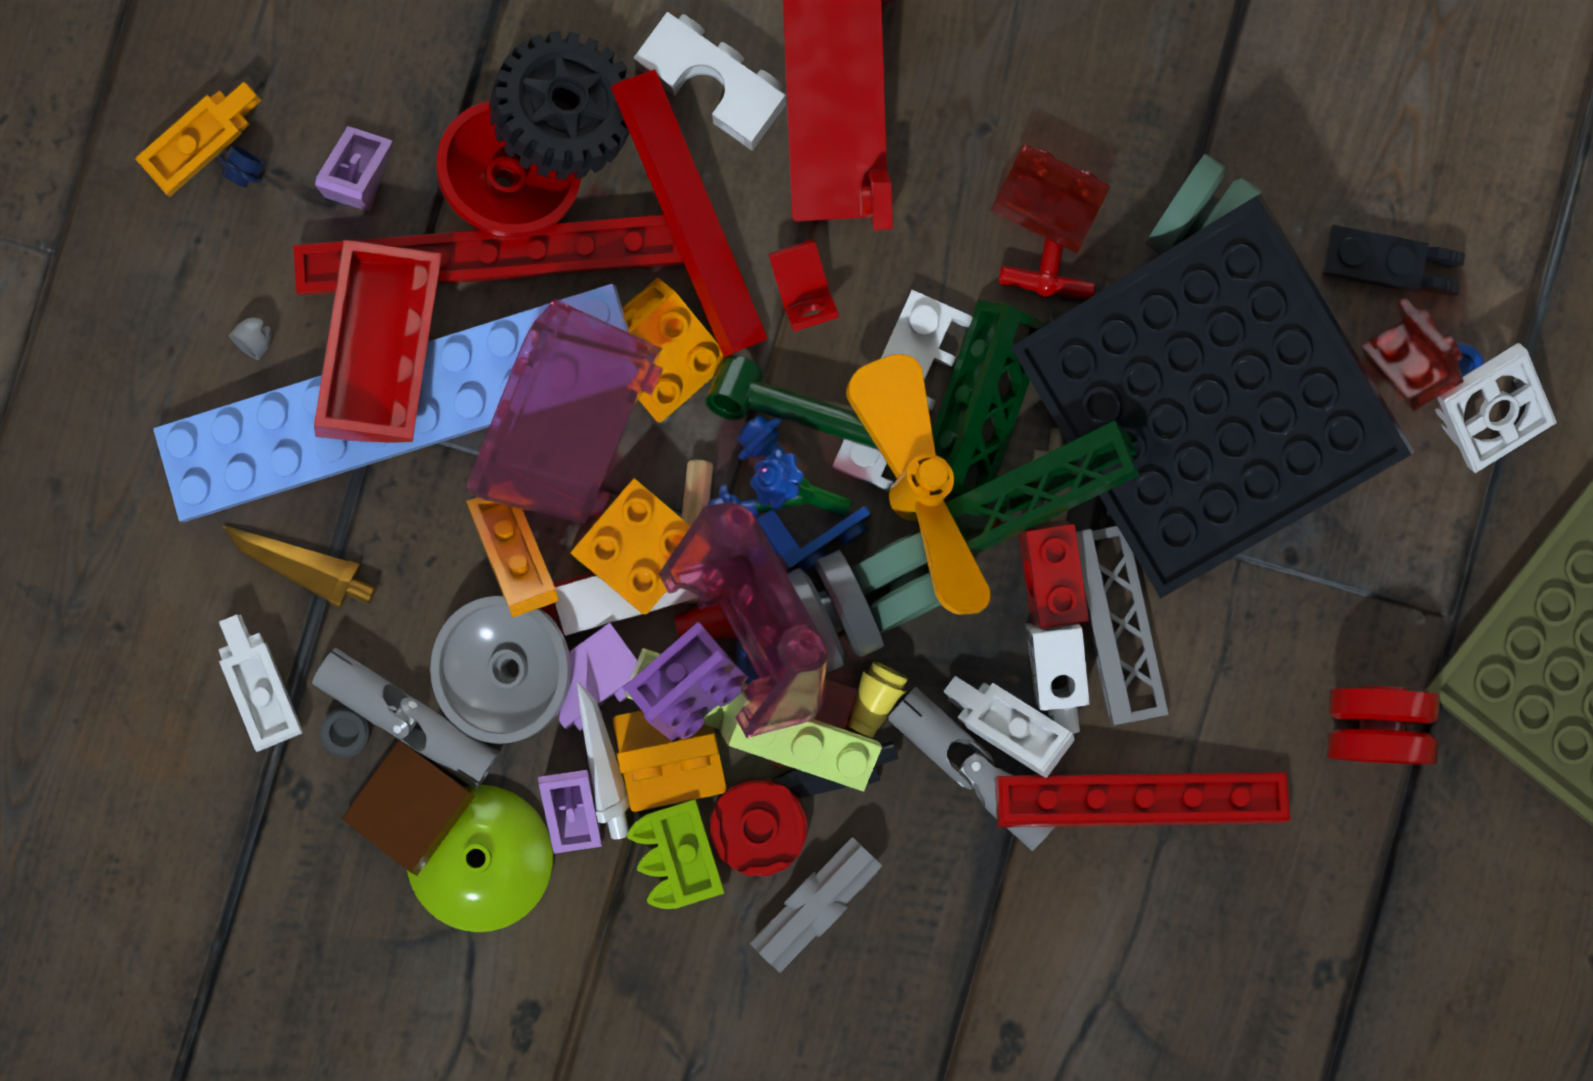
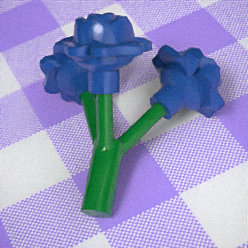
[708,415,851,543]

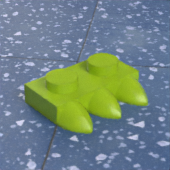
[627,799,725,909]

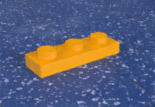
[466,485,559,618]

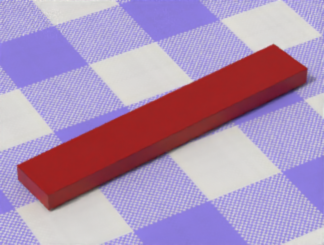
[610,69,768,357]
[995,772,1290,828]

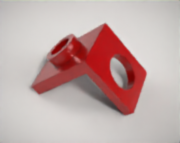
[768,240,840,332]

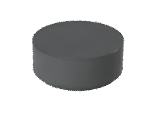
[320,708,371,758]

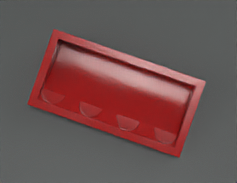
[314,240,442,443]

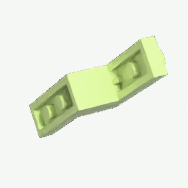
[625,648,882,792]

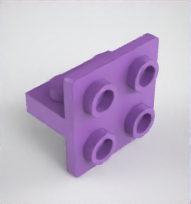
[623,622,748,742]

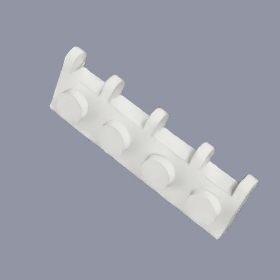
[832,290,973,492]

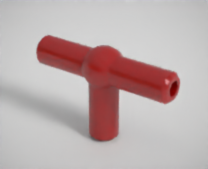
[998,235,1096,301]

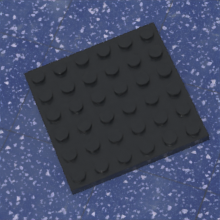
[1011,194,1415,599]

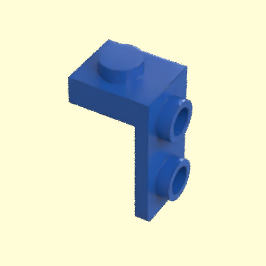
[755,506,871,572]

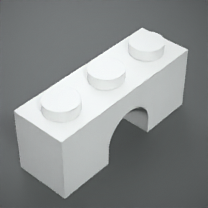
[633,12,786,151]

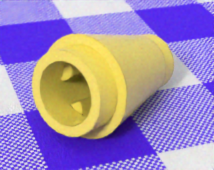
[847,661,908,738]

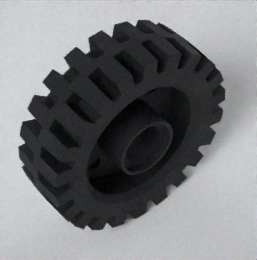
[489,31,631,180]

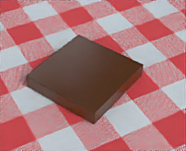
[342,740,475,876]

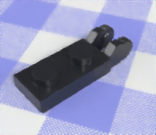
[1322,224,1465,296]

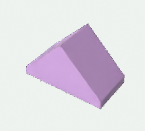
[315,126,393,212]
[538,770,602,854]

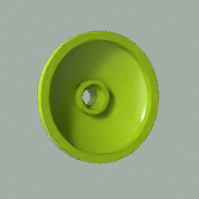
[407,785,554,932]

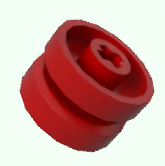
[1327,686,1440,765]

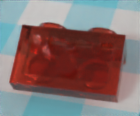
[991,144,1110,253]
[1361,298,1464,411]

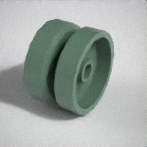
[1145,154,1262,254]
[851,532,941,633]

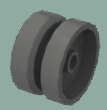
[776,550,884,676]

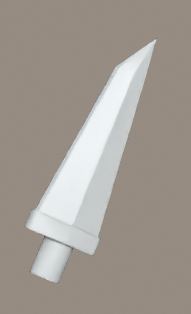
[577,680,630,839]

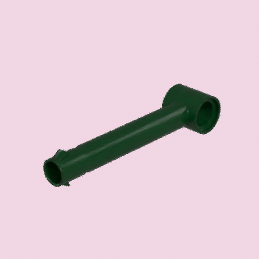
[705,355,935,451]

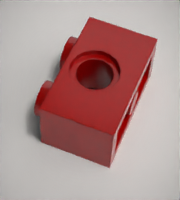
[1018,520,1089,629]

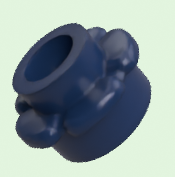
[218,145,265,188]

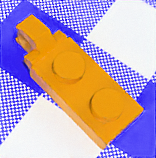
[135,82,261,197]

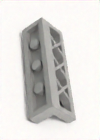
[1076,526,1169,727]

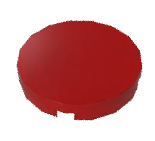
[710,778,808,876]

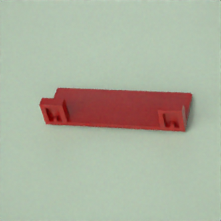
[782,0,893,230]

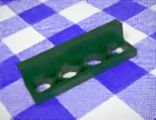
[932,300,1047,497]
[945,421,1139,556]

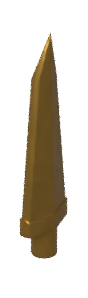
[222,525,377,608]

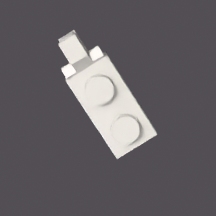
[218,614,304,752]
[944,676,1075,778]

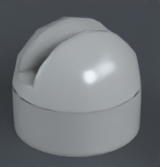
[229,317,272,360]

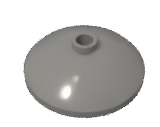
[430,596,571,744]

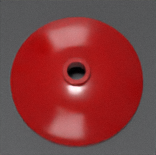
[436,101,581,237]

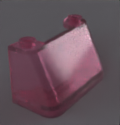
[466,299,663,525]
[658,502,828,738]

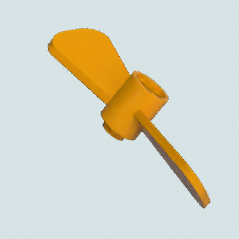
[846,354,990,615]

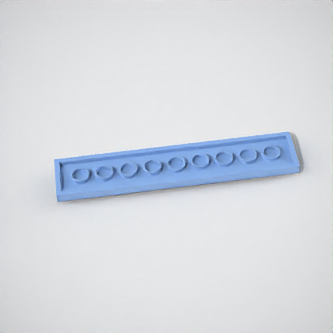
[153,284,643,522]

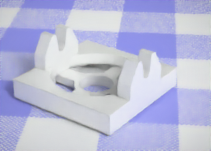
[1434,343,1557,473]

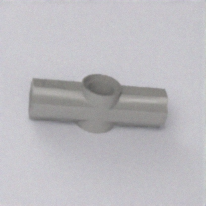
[750,837,882,973]

